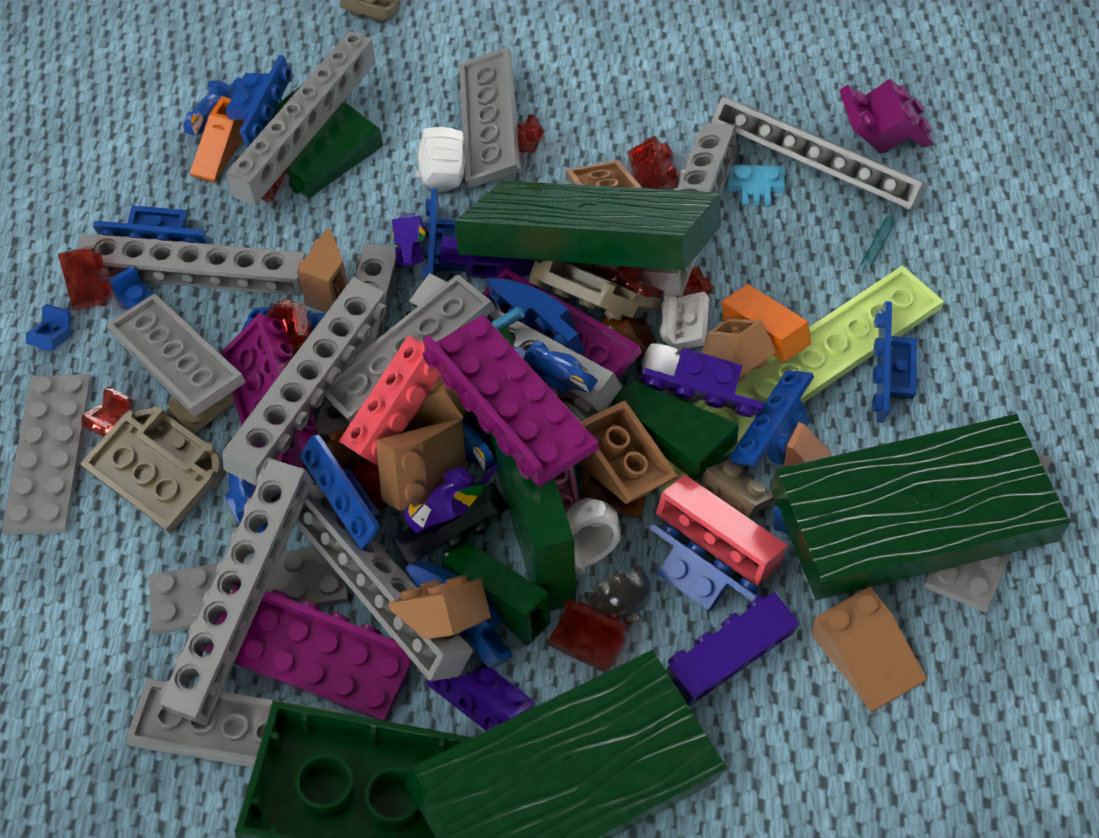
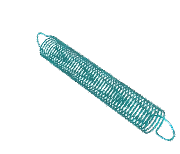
[860,213,896,272]

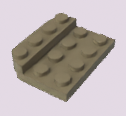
[528,260,664,320]
[80,406,226,534]

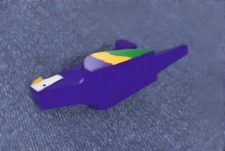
[392,212,425,266]
[404,463,499,533]

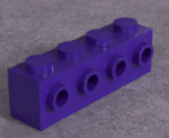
[666,592,800,707]

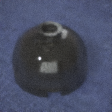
[584,565,651,626]

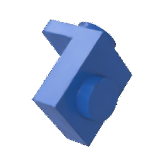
[26,304,71,351]

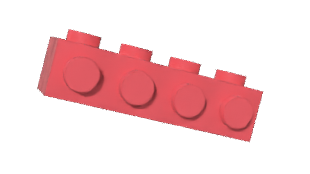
[339,335,440,467]
[656,475,788,586]

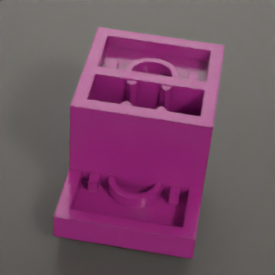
[839,78,933,153]

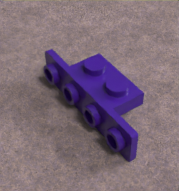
[640,347,764,418]
[427,664,536,731]

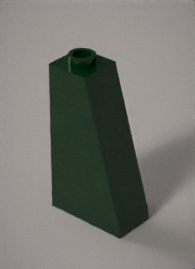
[287,102,383,199]
[612,380,739,481]
[441,540,551,645]

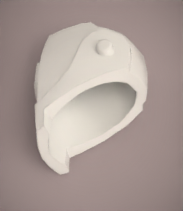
[415,127,465,192]
[566,497,621,575]

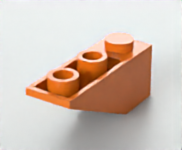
[190,96,245,182]

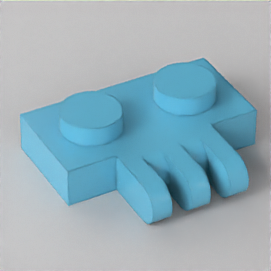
[728,165,785,206]

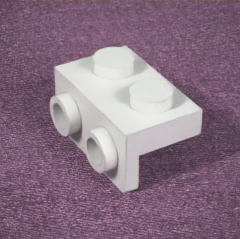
[659,291,709,351]

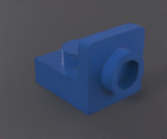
[109,266,153,311]

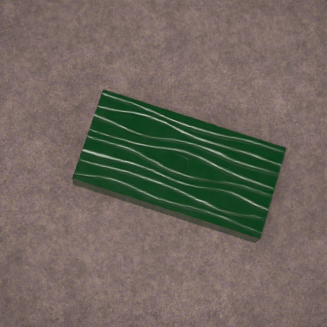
[455,180,721,271]
[487,327,577,611]
[771,414,1071,601]
[405,649,727,838]
[234,700,473,838]

